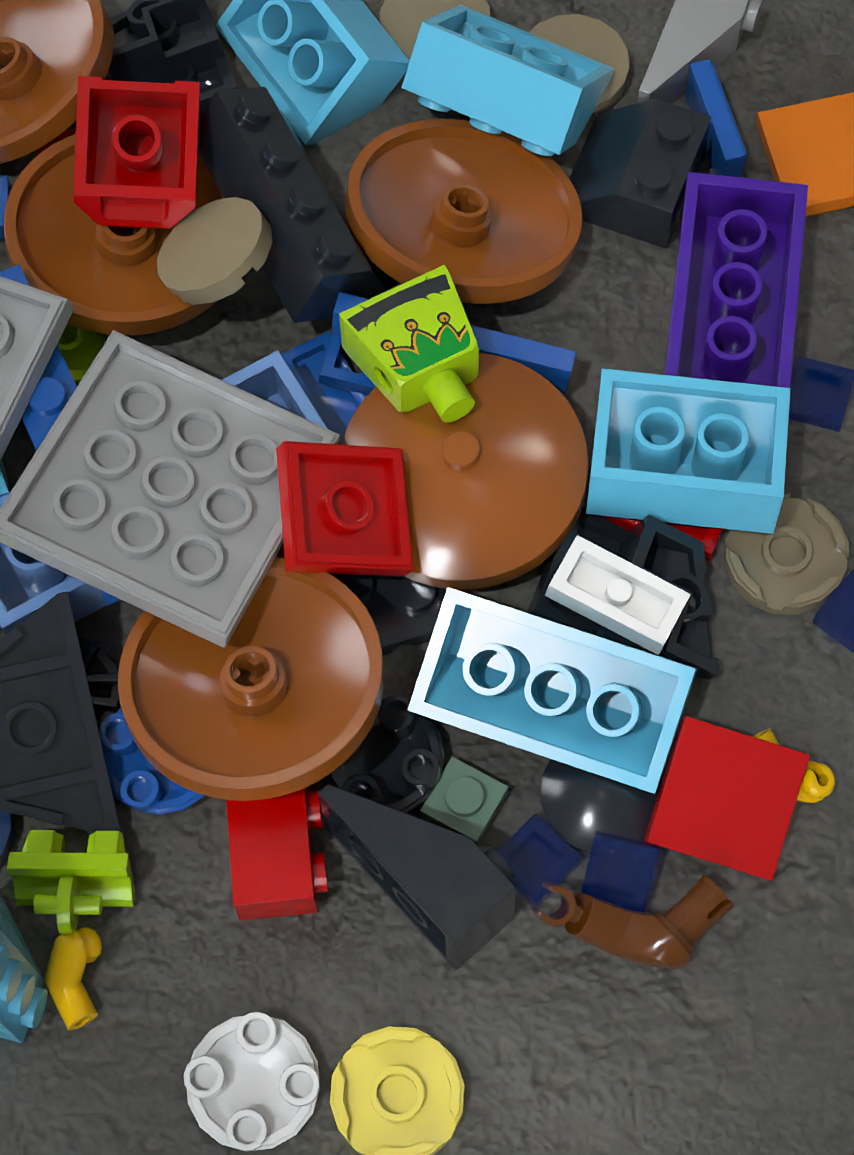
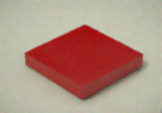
[276,441,414,576]
[644,715,810,881]

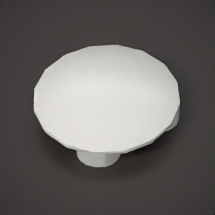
[184,1012,320,1152]

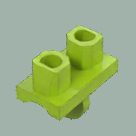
[7,830,136,934]

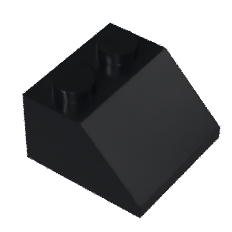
[569,99,712,249]

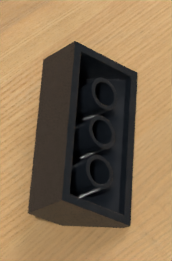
[198,87,388,323]

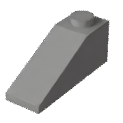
[638,0,764,104]

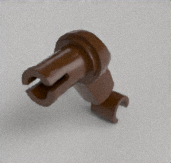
[532,875,734,969]

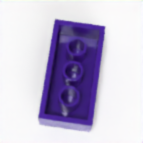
[663,172,808,388]

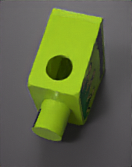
[339,265,479,423]

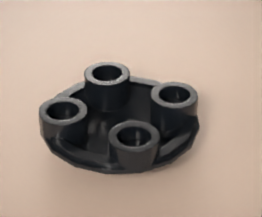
[321,695,445,814]
[540,759,664,856]

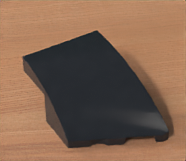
[109,0,238,122]
[527,507,719,680]

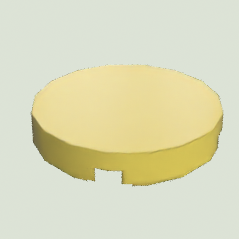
[330,1026,465,1155]

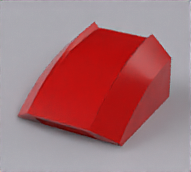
[73,76,200,229]

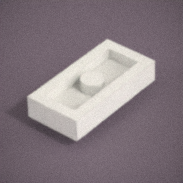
[545,535,691,655]

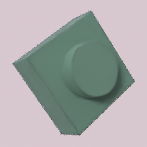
[420,757,508,846]

